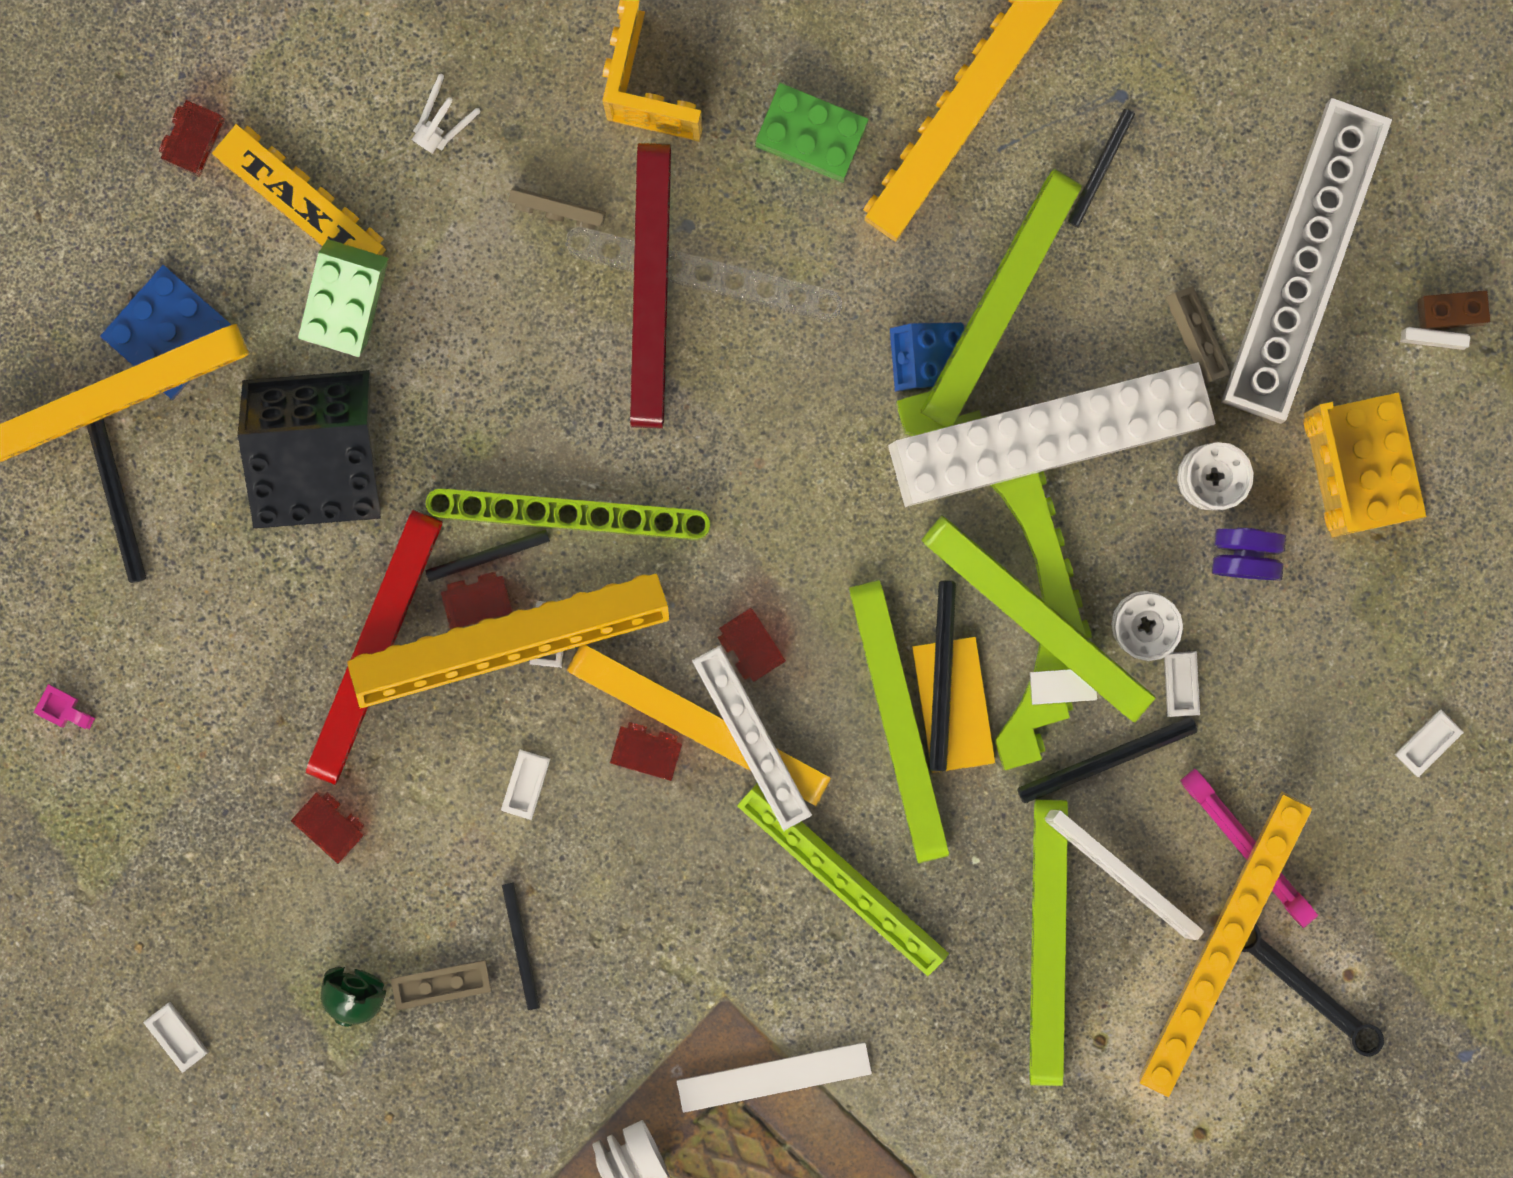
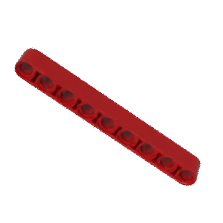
[305,509,443,785]

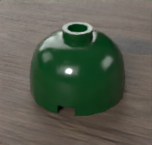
[320,967,386,1027]

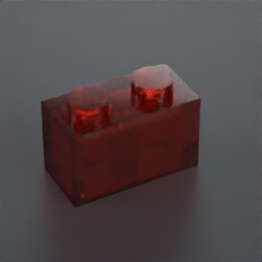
[159,100,225,178]
[441,572,513,629]
[717,608,786,682]
[610,722,683,781]
[291,792,367,864]

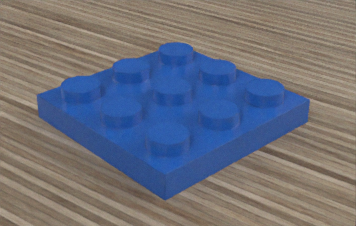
[100,265,232,400]

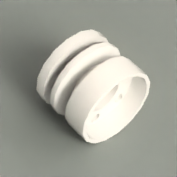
[1177,442,1254,510]
[1111,591,1183,661]
[592,1120,670,1178]

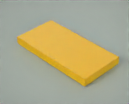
[912,637,995,773]

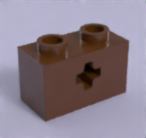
[1417,290,1490,330]

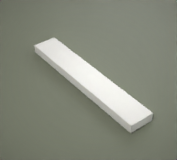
[692,645,812,831]
[1044,810,1204,940]
[677,1042,872,1113]

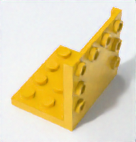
[602,0,703,142]
[1303,392,1427,538]

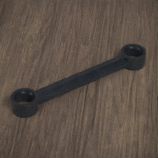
[1242,924,1384,1057]

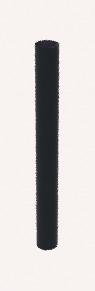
[1067,109,1135,228]
[425,530,550,582]
[502,882,540,1010]

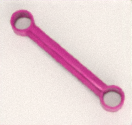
[1180,768,1318,929]

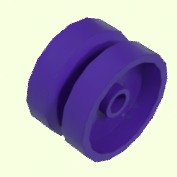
[1212,527,1286,581]

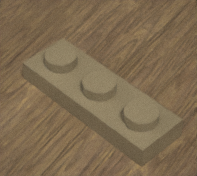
[508,187,606,230]
[1166,286,1231,384]
[391,960,492,1010]

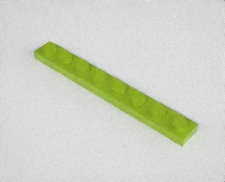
[737,783,949,976]

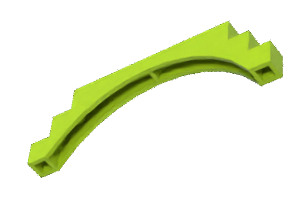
[896,391,1092,770]

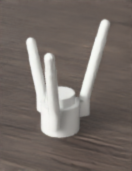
[412,74,480,154]

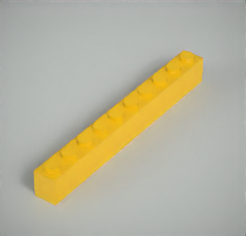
[863,0,1063,242]
[347,573,669,709]
[1139,791,1312,1098]

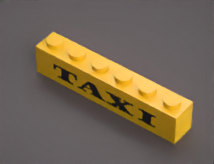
[212,124,386,256]

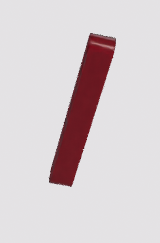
[630,143,671,429]

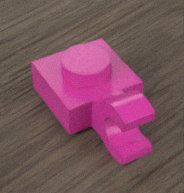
[33,684,95,730]

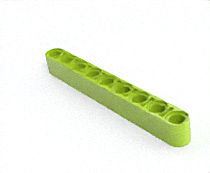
[921,169,1082,428]
[426,489,710,540]
[921,515,1156,723]
[849,580,949,864]
[1029,799,1068,1086]

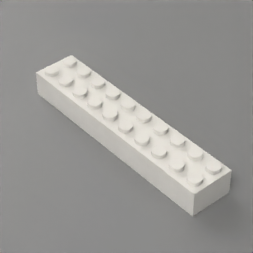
[1221,98,1392,424]
[888,362,1216,507]

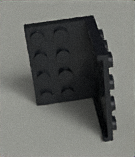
[238,370,381,529]

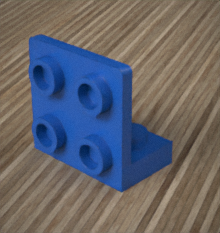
[890,322,964,392]

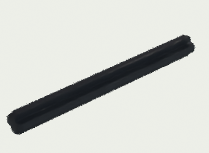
[86,419,146,583]
[929,580,956,772]
[1017,717,1198,803]

